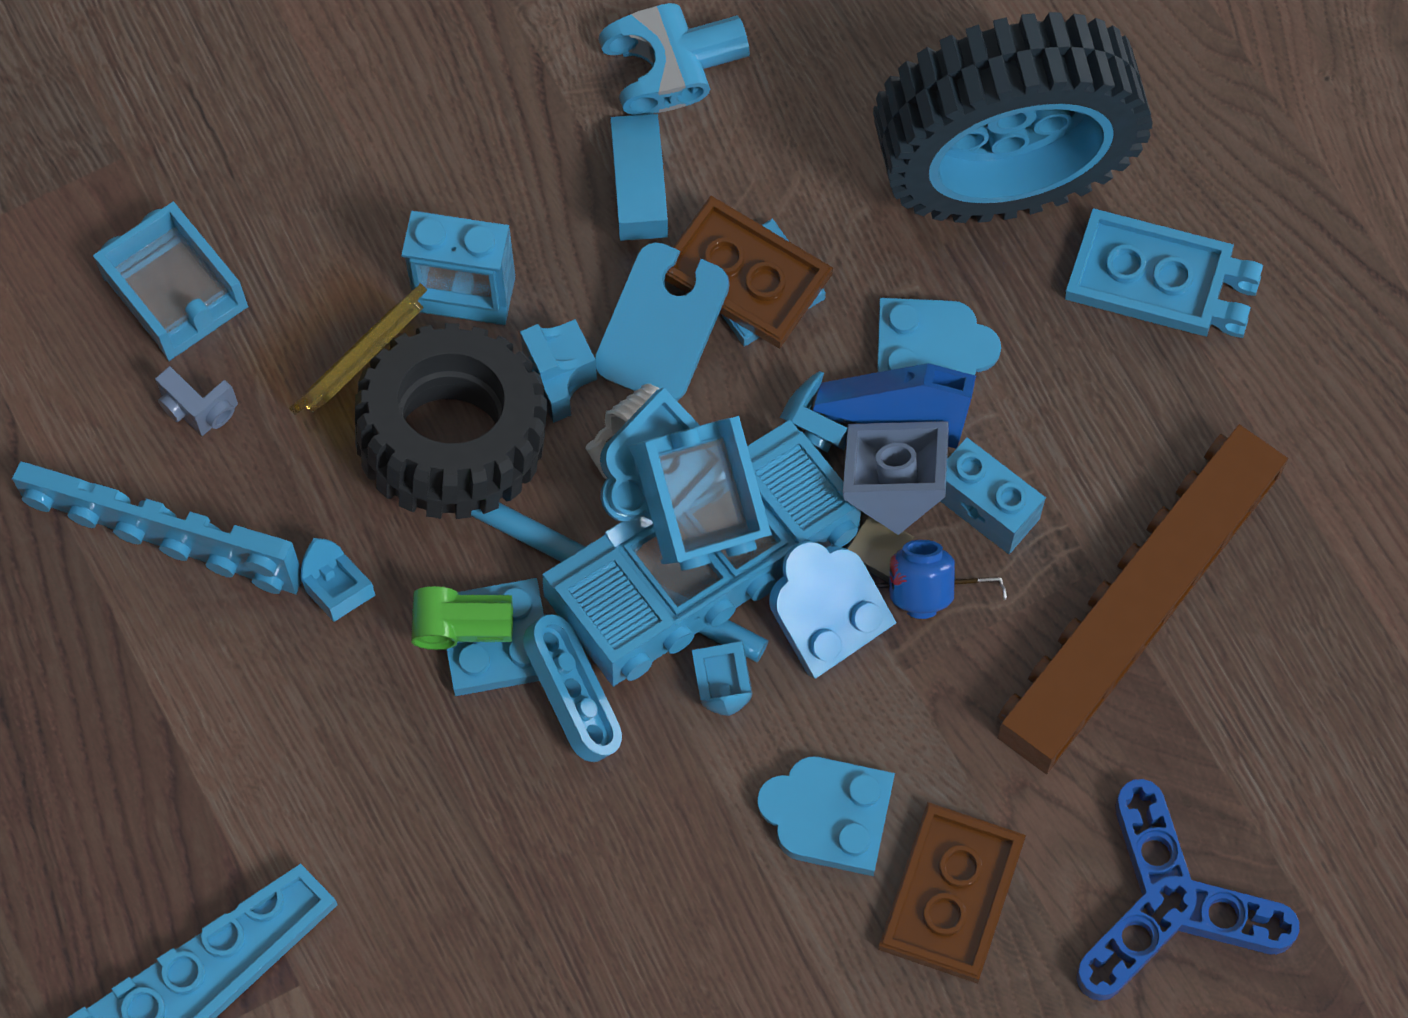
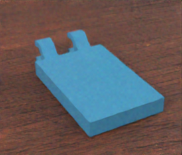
[1065,208,1263,338]

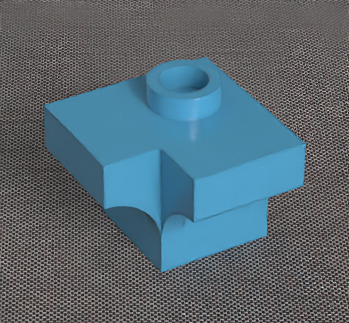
[520,319,597,423]

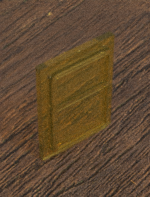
[289,283,427,415]

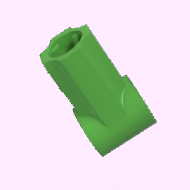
[411,586,513,650]

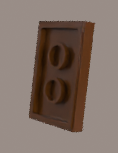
[664,196,833,349]
[878,802,1026,984]

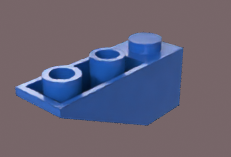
[813,363,976,449]

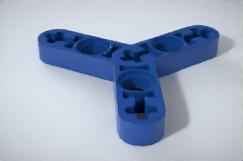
[1076,779,1299,1001]

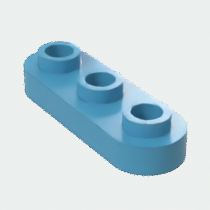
[523,615,622,762]

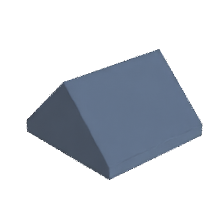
[843,421,949,535]

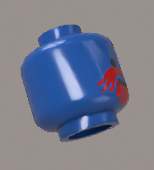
[889,540,955,619]

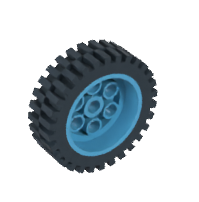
[873,12,1153,223]

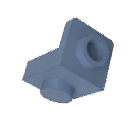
[155,366,238,436]

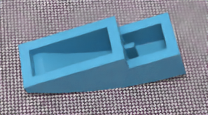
[611,114,668,241]

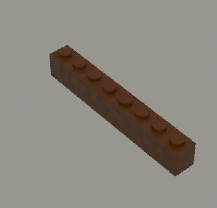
[997,424,1288,775]

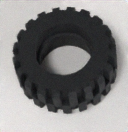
[355,323,547,519]

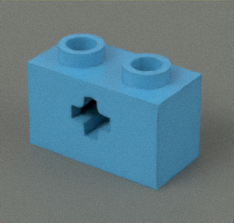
[940,438,1046,554]

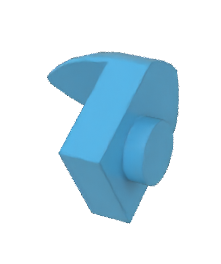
[780,371,848,453]
[301,538,375,622]
[692,641,753,716]

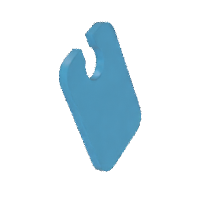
[595,242,730,401]

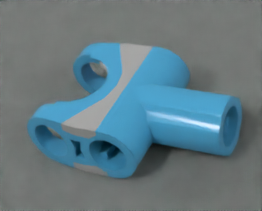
[598,3,750,115]

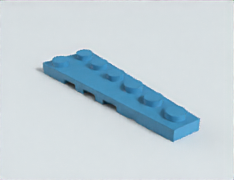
[12,461,302,595]
[68,864,338,1018]

